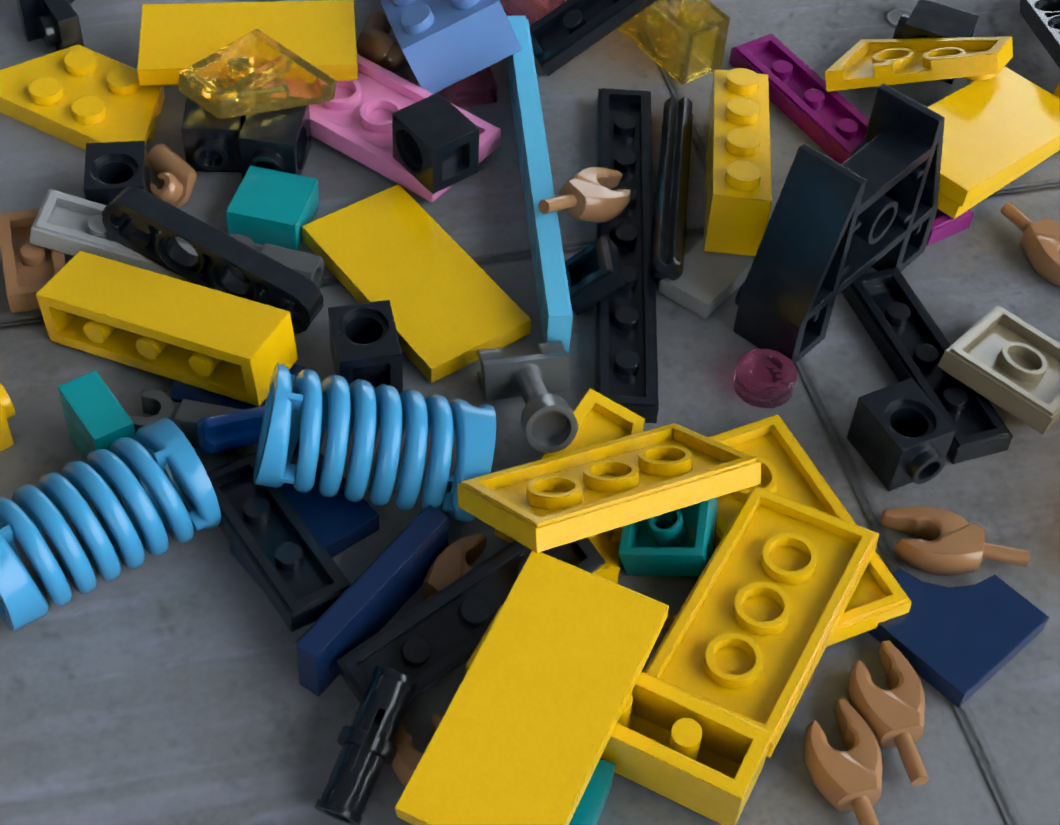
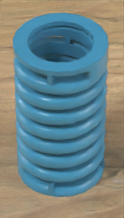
[253,363,496,523]
[0,417,221,632]

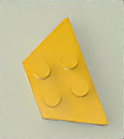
[0,44,165,151]

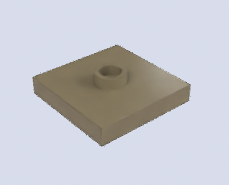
[937,306,1060,435]

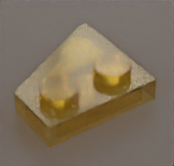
[178,29,337,119]

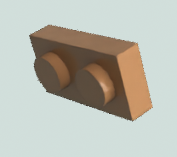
[0,208,67,314]

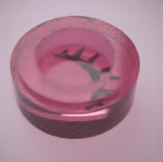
[733,349,797,408]

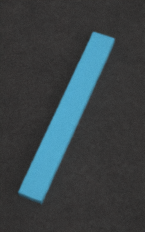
[505,15,573,353]

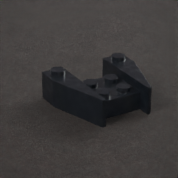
[733,83,945,369]

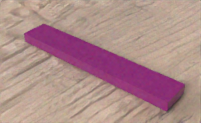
[729,33,974,246]

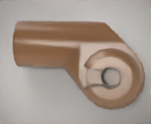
[356,12,405,72]
[147,144,197,208]

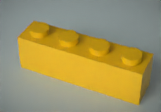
[704,68,772,256]
[36,250,298,407]
[466,605,773,825]

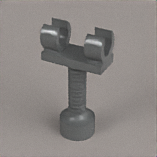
[476,340,578,453]

